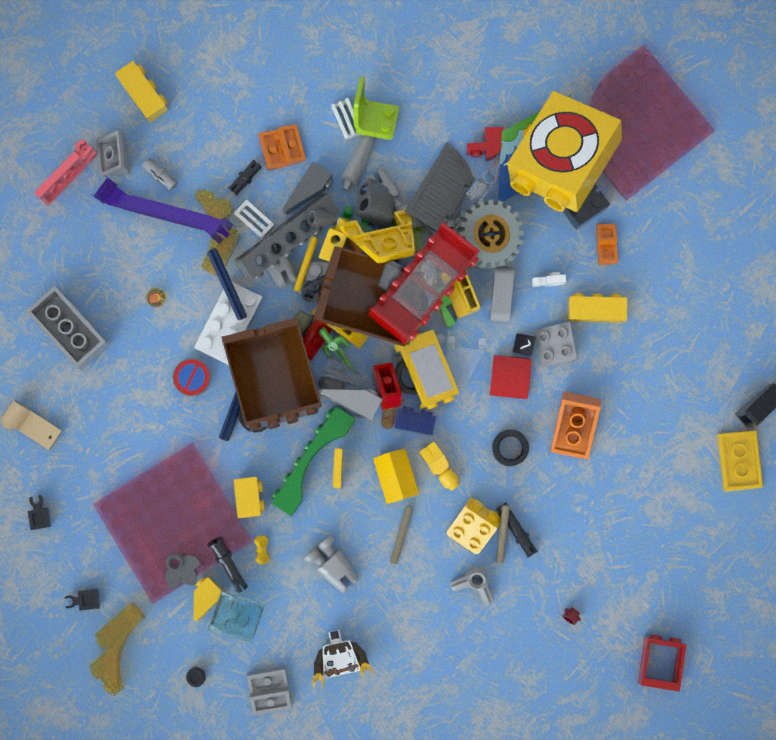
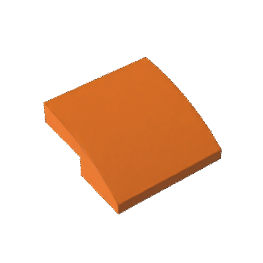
[258,124,306,171]

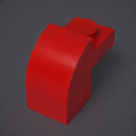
[466,127,504,162]

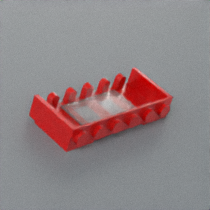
[369,222,480,345]

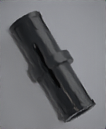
[228,160,262,196]

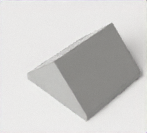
[96,130,130,177]

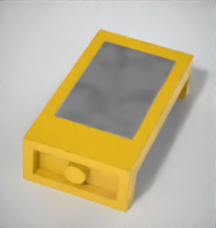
[394,330,459,410]

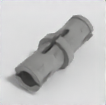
[142,157,178,191]

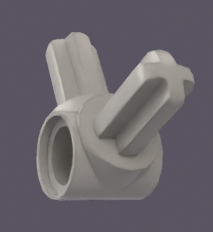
[450,566,494,604]

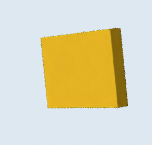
[717,430,763,491]

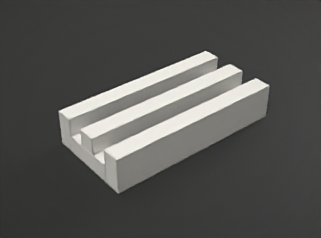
[331,98,360,141]
[234,199,275,239]

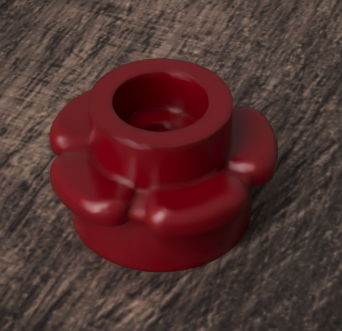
[562,607,581,625]

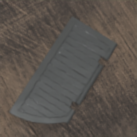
[404,143,475,232]

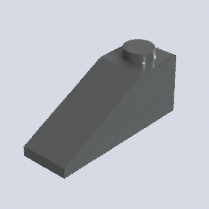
[283,162,334,215]

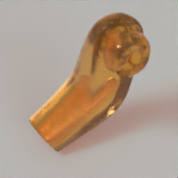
[381,398,404,429]

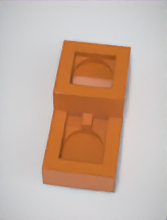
[596,224,618,265]

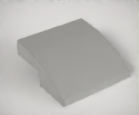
[246,666,292,716]

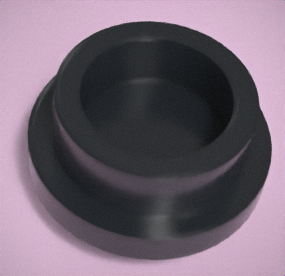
[186,667,206,687]

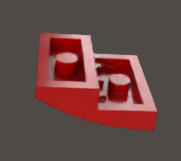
[489,355,532,399]

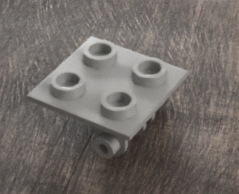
[534,322,578,367]

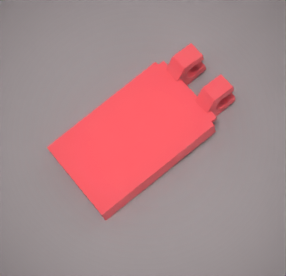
[34,139,97,206]

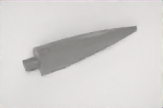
[341,135,376,191]

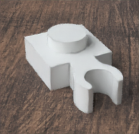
[532,272,566,287]

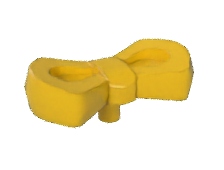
[254,535,270,565]

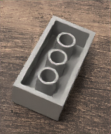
[26,285,110,370]

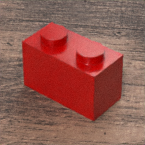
[372,362,402,410]

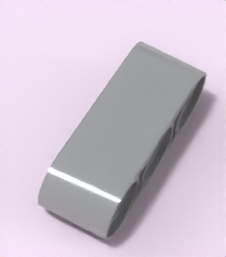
[490,267,514,323]

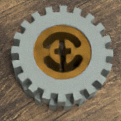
[453,200,524,269]

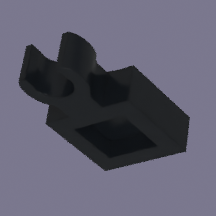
[27,495,51,530]
[64,589,100,611]

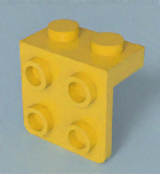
[447,497,501,554]

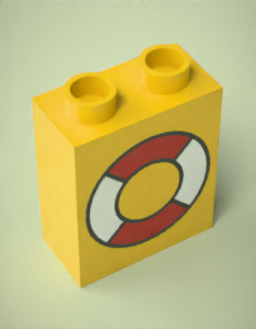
[507,91,622,212]

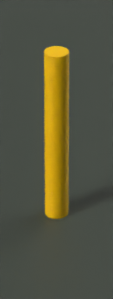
[293,236,318,293]

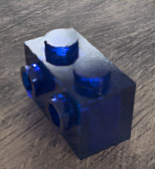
[394,406,436,437]

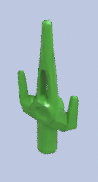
[318,327,357,374]

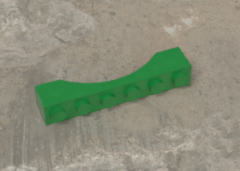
[271,406,356,517]

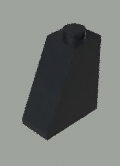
[735,383,776,429]

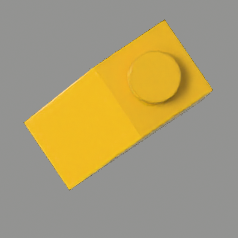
[194,576,226,622]

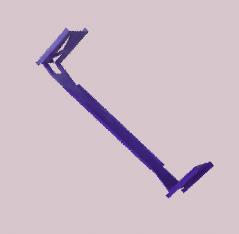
[91,176,237,247]

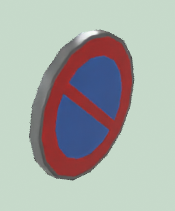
[172,358,211,397]

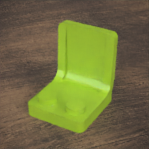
[354,76,399,140]

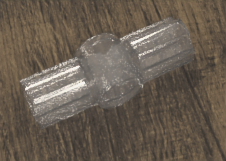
[465,151,510,204]

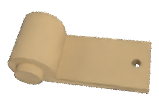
[0,400,62,450]

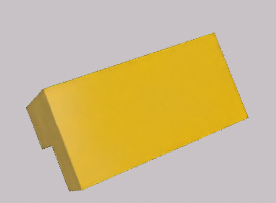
[440,271,481,319]
[373,448,419,504]

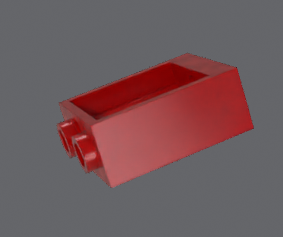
[638,634,687,692]

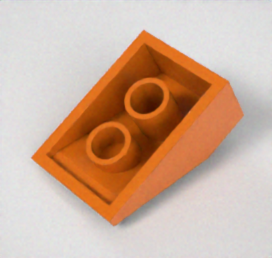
[550,391,601,460]

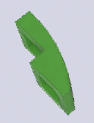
[438,287,456,329]

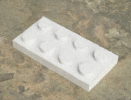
[194,282,263,365]

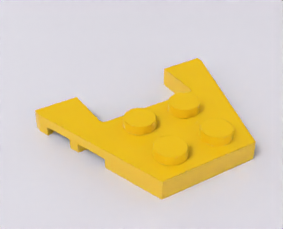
[340,210,415,263]

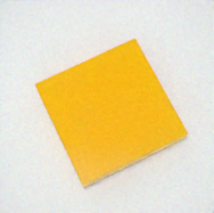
[333,448,343,489]

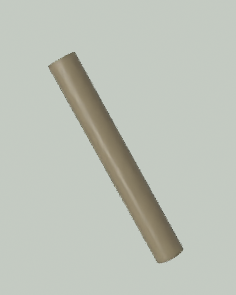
[496,505,510,563]
[390,507,413,564]

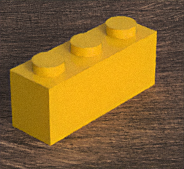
[115,61,168,123]
[567,293,627,323]

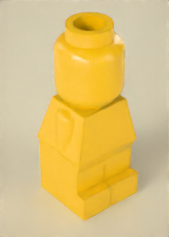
[419,442,460,491]

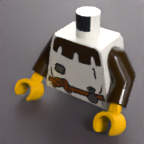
[312,630,373,687]

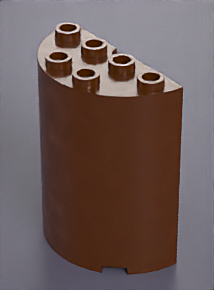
[313,246,426,347]
[221,317,322,431]

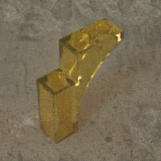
[195,189,241,277]
[89,602,146,696]

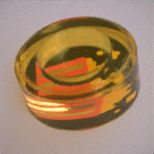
[146,288,166,307]

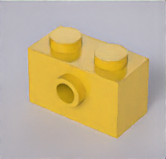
[233,477,265,518]

